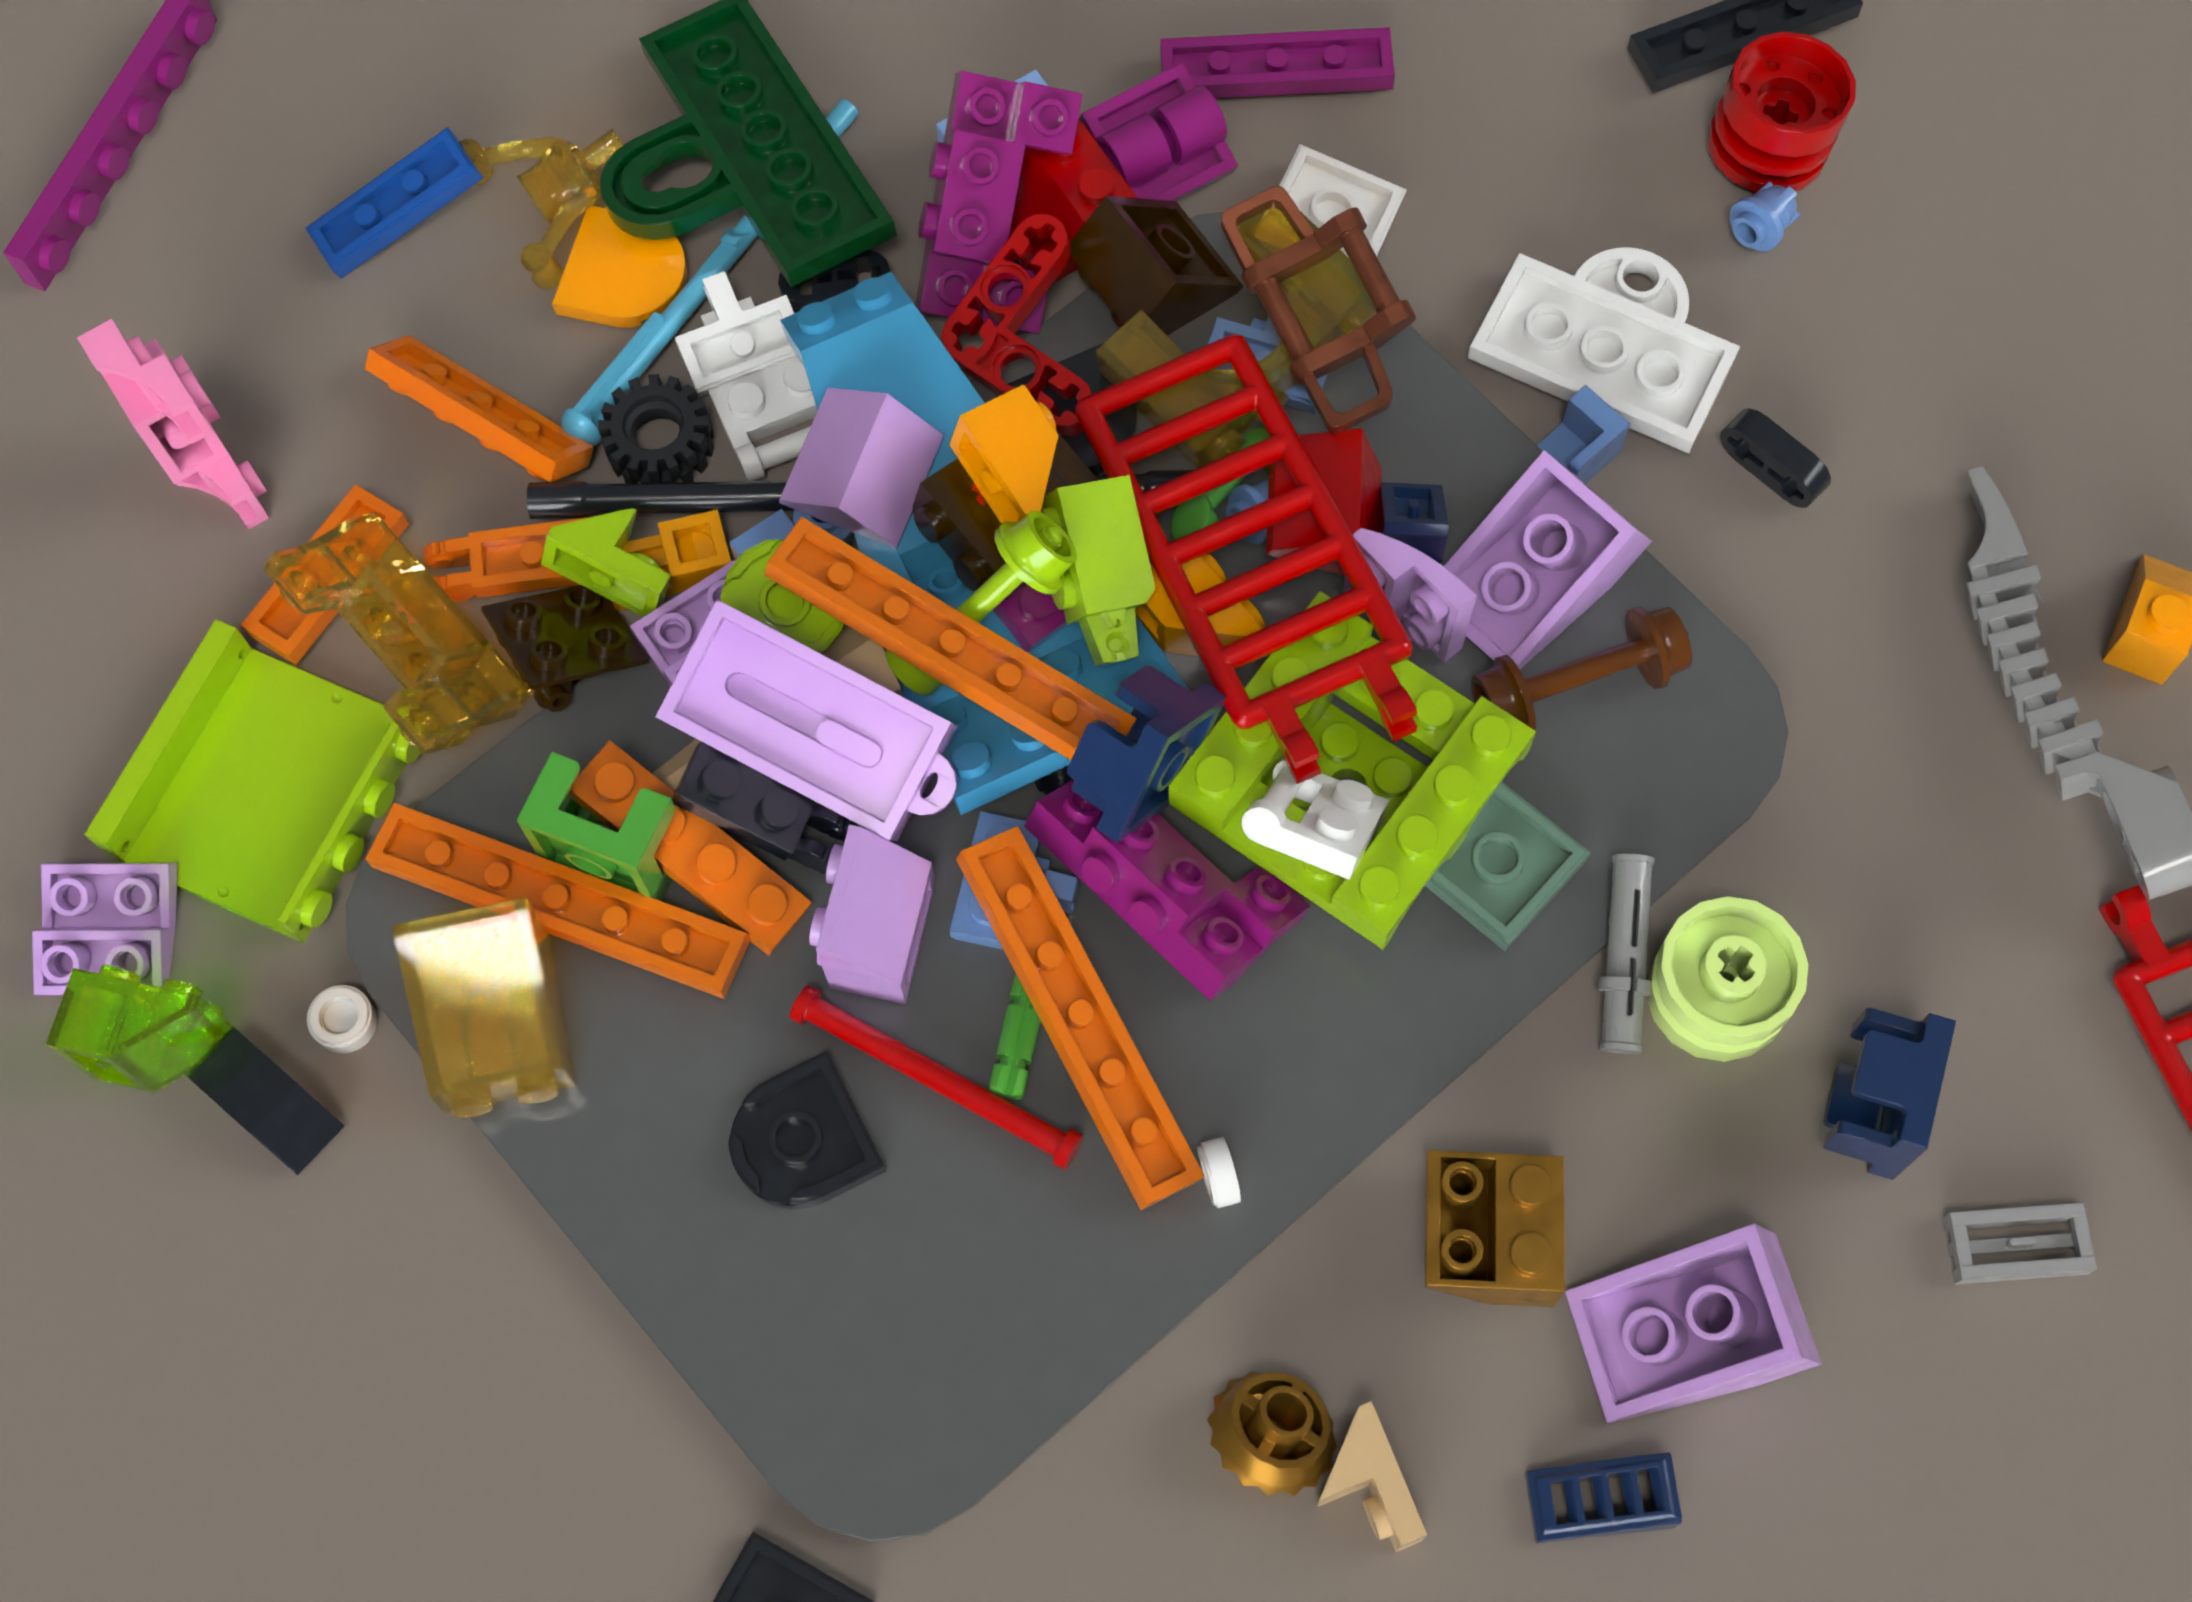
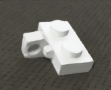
[675,271,797,398]

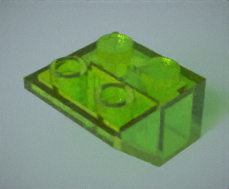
[45,965,234,1093]

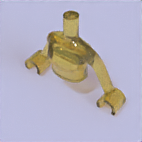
[460,128,624,290]

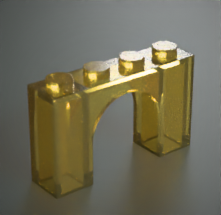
[1096,208,1377,469]

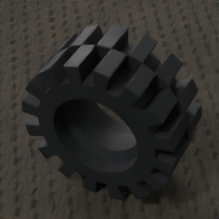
[598,374,714,483]

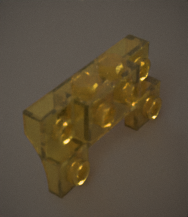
[263,513,533,755]

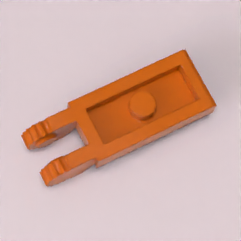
[423,517,588,603]

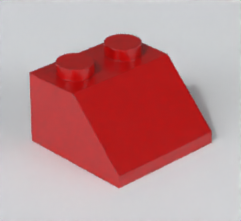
[1009,118,1138,283]

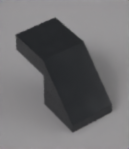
[186,1027,344,1176]

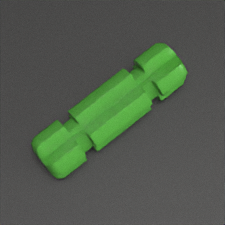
[989,974,1041,1100]

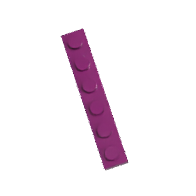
[3,0,217,291]

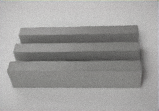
[1943,1203,2097,1285]

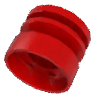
[1708,32,1856,192]

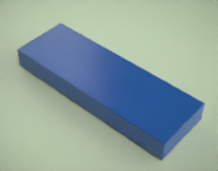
[305,127,484,279]

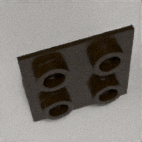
[481,585,649,712]

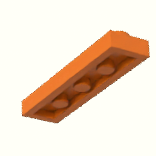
[365,335,594,483]
[567,740,812,956]

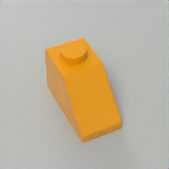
[949,384,1059,524]
[2102,554,2192,685]

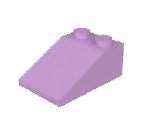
[1444,450,1652,670]
[1565,1223,1822,1424]

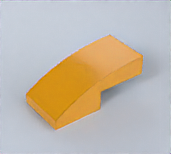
[612,509,731,612]

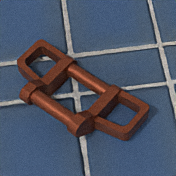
[1221,186,1416,434]

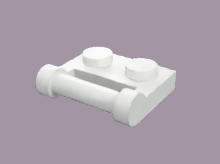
[708,356,817,481]
[1242,756,1389,880]

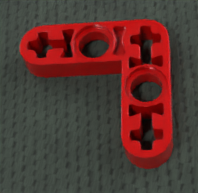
[941,214,1092,436]

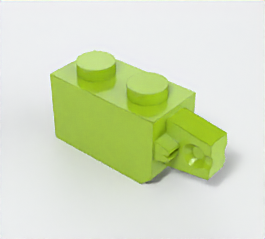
[1041,475,1155,666]

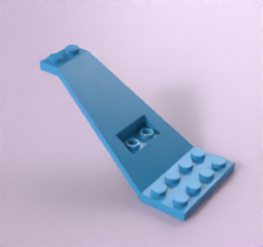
[780,272,1189,815]

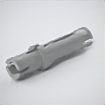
[1598,853,1655,1054]

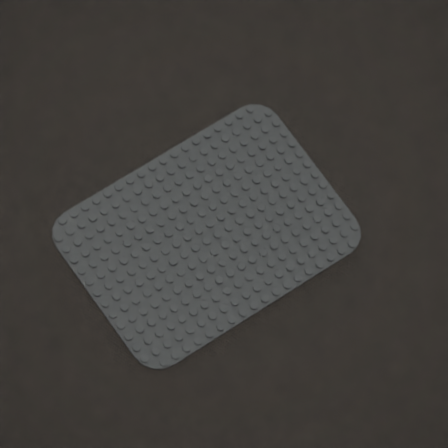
[346,212,1789,1543]

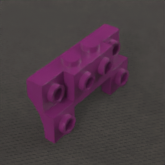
[915,70,1083,334]
[1024,779,1311,1001]

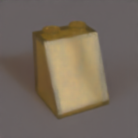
[392,897,576,1118]

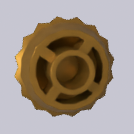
[1207,1371,1337,1496]

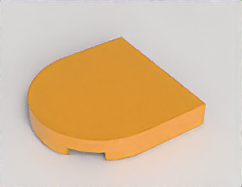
[552,205,688,328]

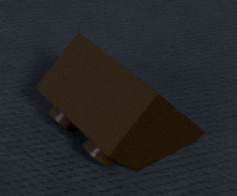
[1070,196,1244,336]

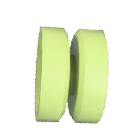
[1646,896,1809,1062]

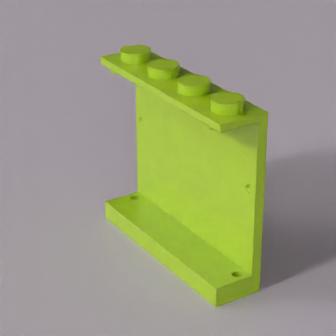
[84,619,427,944]

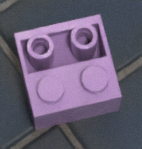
[809,824,936,1005]

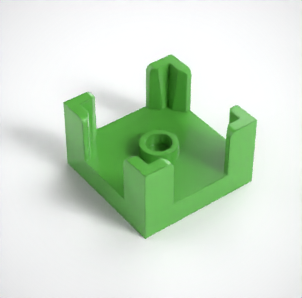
[516,752,675,901]

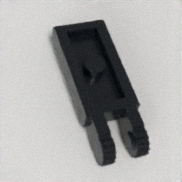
[672,741,859,874]

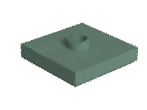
[1425,781,1591,951]

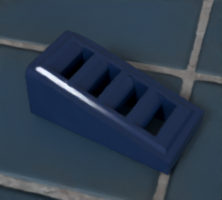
[1525,1452,1682,1543]

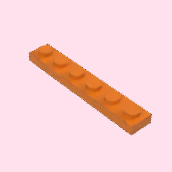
[764,516,1137,760]
[365,803,750,999]
[956,826,1205,1211]

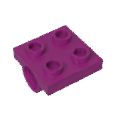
[1079,62,1238,201]

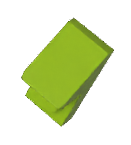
[541,508,671,617]

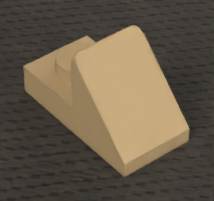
[1317,1401,1427,1553]

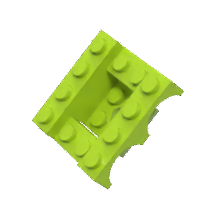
[1169,591,1536,950]

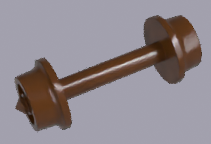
[1471,607,1692,730]

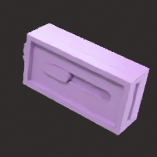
[655,600,958,841]

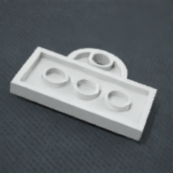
[1468,247,1740,454]

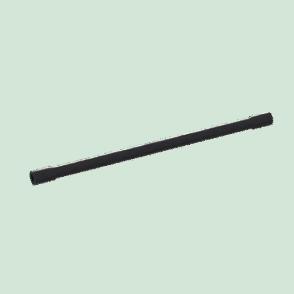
[527,470,1193,519]

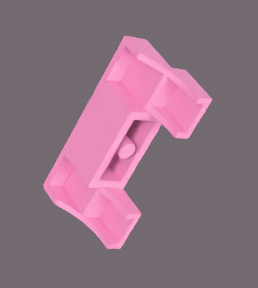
[77,319,269,529]

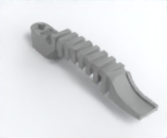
[1967,466,2192,901]

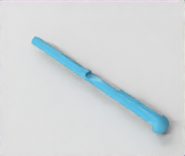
[561,99,858,446]

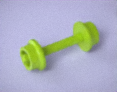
[885,510,1077,696]

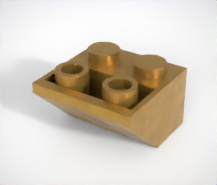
[1425,1150,1565,1307]

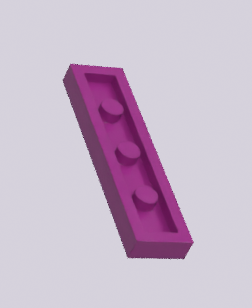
[1160,27,1395,98]

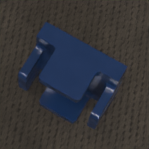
[1067,665,1227,843]
[1823,1008,1956,1180]

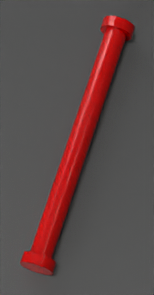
[789,984,1084,1170]

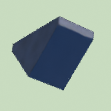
[1379,482,1449,564]

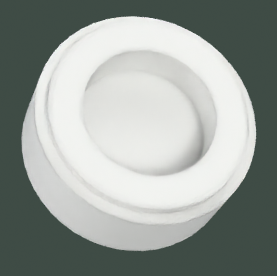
[307,985,378,1054]
[1197,1137,1241,1208]

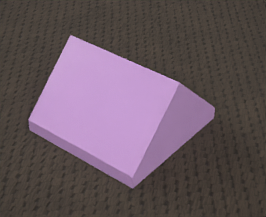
[779,388,944,550]

